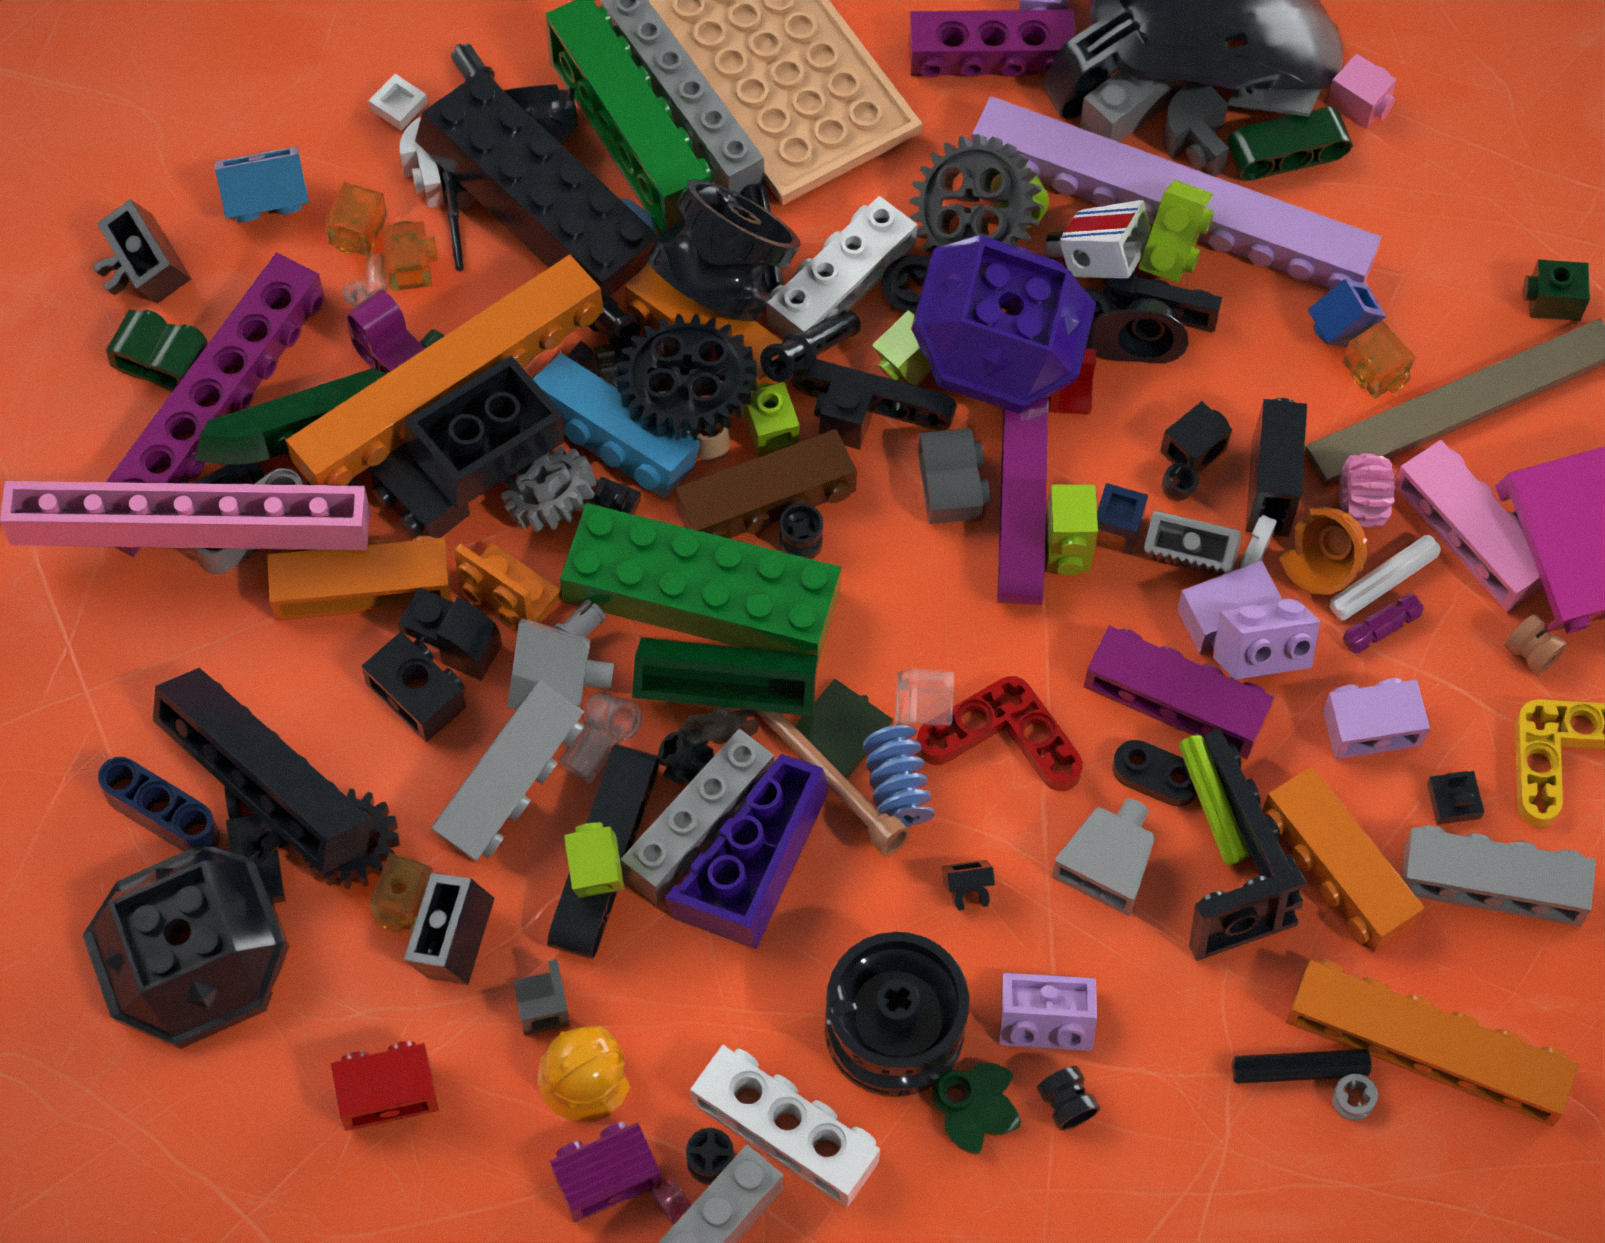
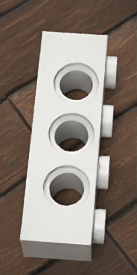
[690,1045,880,1208]

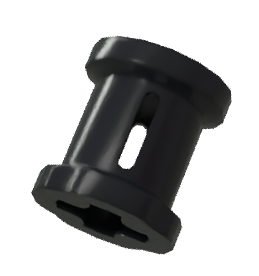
[588,296,642,350]

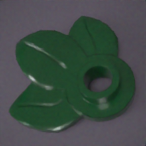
[932,1063,1021,1154]

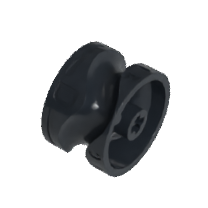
[647,179,801,321]
[825,932,970,1097]

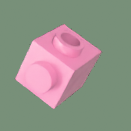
[1326,53,1397,129]

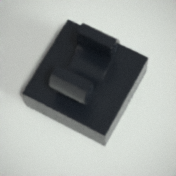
[588,477,641,515]
[1427,771,1484,825]
[941,859,995,911]

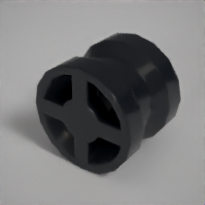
[686,1128,734,1185]

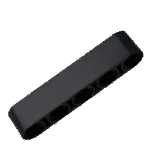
[547,744,660,960]

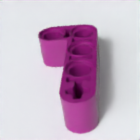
[346,289,426,373]

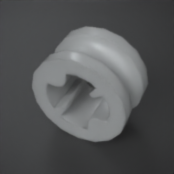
[1332,1074,1378,1121]

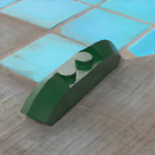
[195,368,387,465]

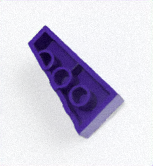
[665,754,829,949]

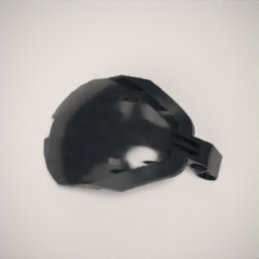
[1042,0,1343,120]

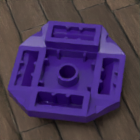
[911,235,1096,414]

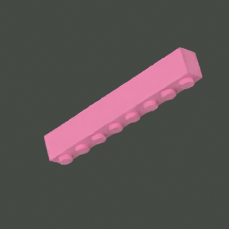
[0,481,370,550]

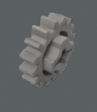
[501,447,597,532]

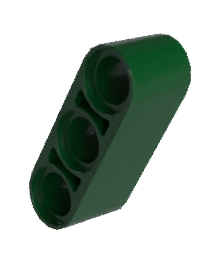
[1226,107,1353,181]

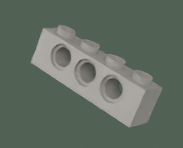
[620,728,774,906]

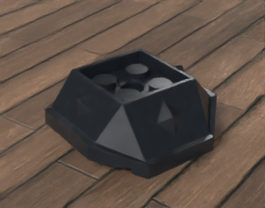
[83,844,289,1049]

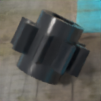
[658,728,714,785]

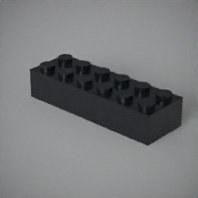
[415,70,659,297]

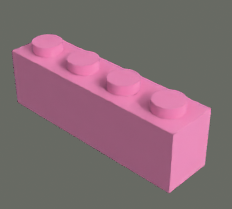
[1394,440,1544,613]

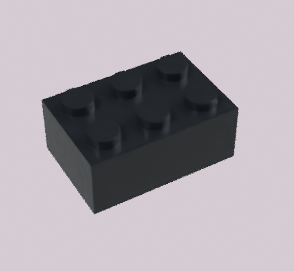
[404,355,564,510]

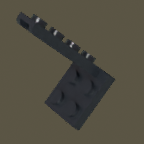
[1189,728,1307,961]

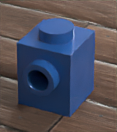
[1308,278,1387,348]

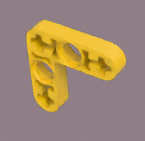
[1515,699,1605,828]

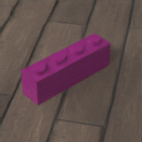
[1084,625,1274,759]

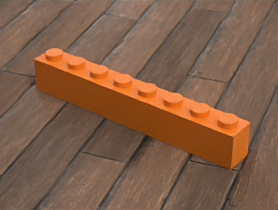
[286,255,604,486]

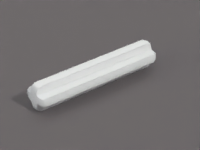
[1329,535,1441,620]

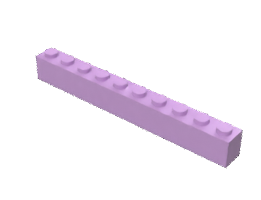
[971,96,1382,290]

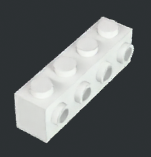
[767,196,917,338]

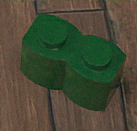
[106,310,208,392]

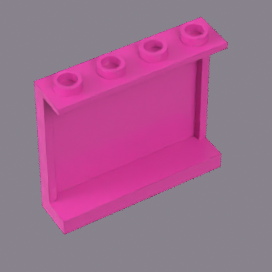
[1495,446,1605,634]

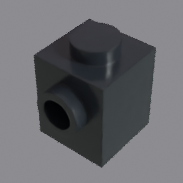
[814,377,874,450]

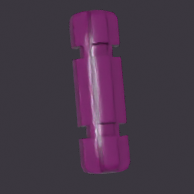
[1343,593,1424,653]

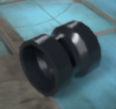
[779,503,823,559]
[1037,1066,1100,1131]

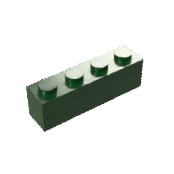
[632,638,819,716]

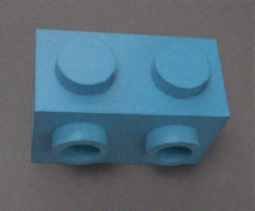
[215,146,309,222]

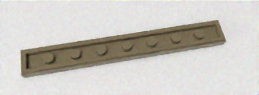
[1304,318,1605,486]

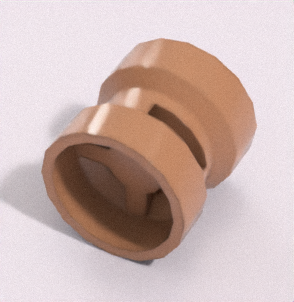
[1504,614,1568,676]

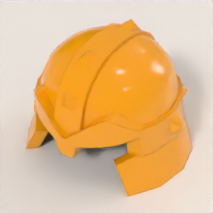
[537,1026,631,1122]

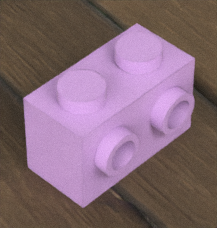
[1213,599,1320,680]

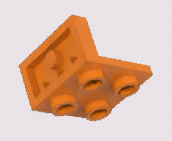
[454,543,562,629]

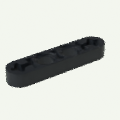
[791,359,957,430]

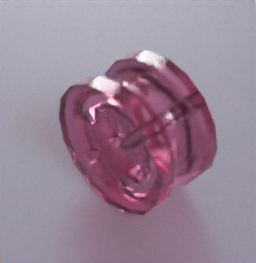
[649,1177,692,1226]

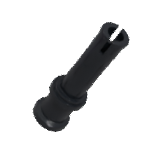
[760,310,861,382]

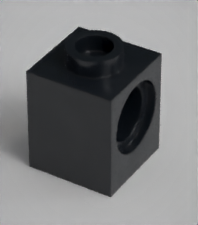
[1160,401,1232,474]

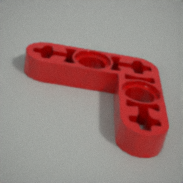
[917,676,1083,791]

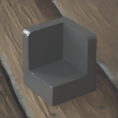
[514,960,570,1035]

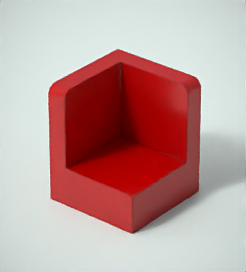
[1048,348,1096,415]

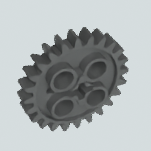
[909,134,1043,253]

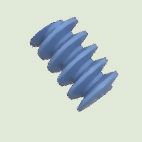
[863,725,935,826]

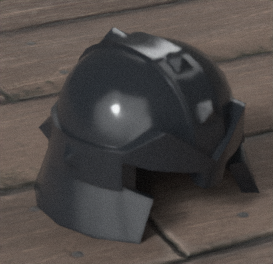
[504,84,579,146]

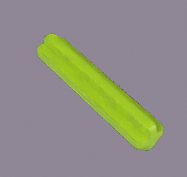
[1179,735,1249,865]

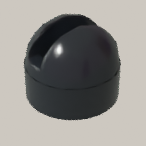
[1161,463,1199,502]

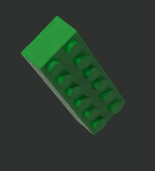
[545,0,713,233]
[560,503,842,663]

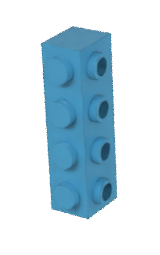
[533,352,701,499]

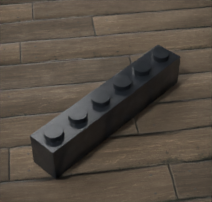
[153,667,371,874]

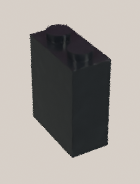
[1245,398,1307,537]

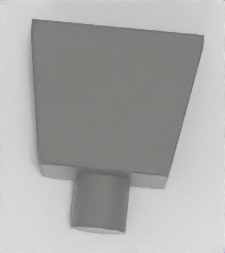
[507,618,614,708]
[1051,798,1155,916]

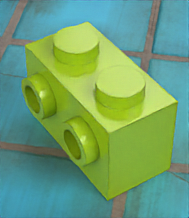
[1138,179,1214,283]

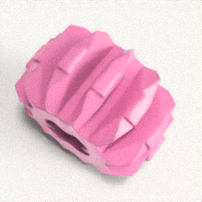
[1338,453,1396,528]

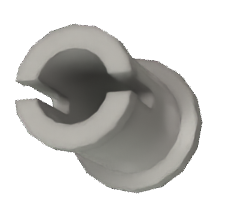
[554,599,606,638]

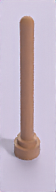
[755,710,910,856]

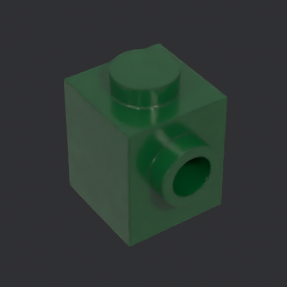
[1523,259,1590,321]

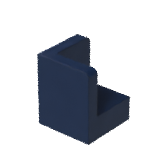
[1097,483,1148,554]

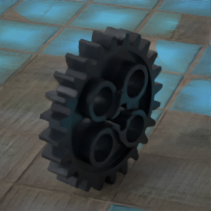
[616,314,757,441]

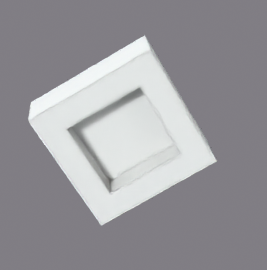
[369,74,428,131]

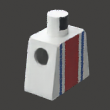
[1046,200,1151,278]

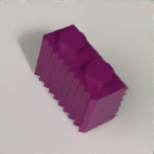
[550,1122,662,1222]

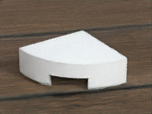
[1239,515,1277,568]

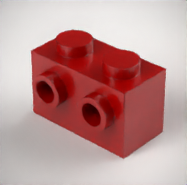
[330,1041,439,1131]

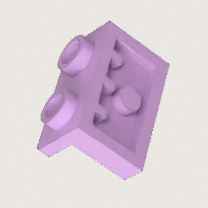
[1000,973,1097,1051]

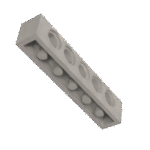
[600,0,764,196]

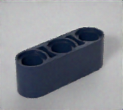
[98,757,220,852]

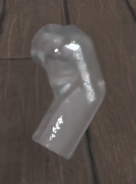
[343,253,387,308]

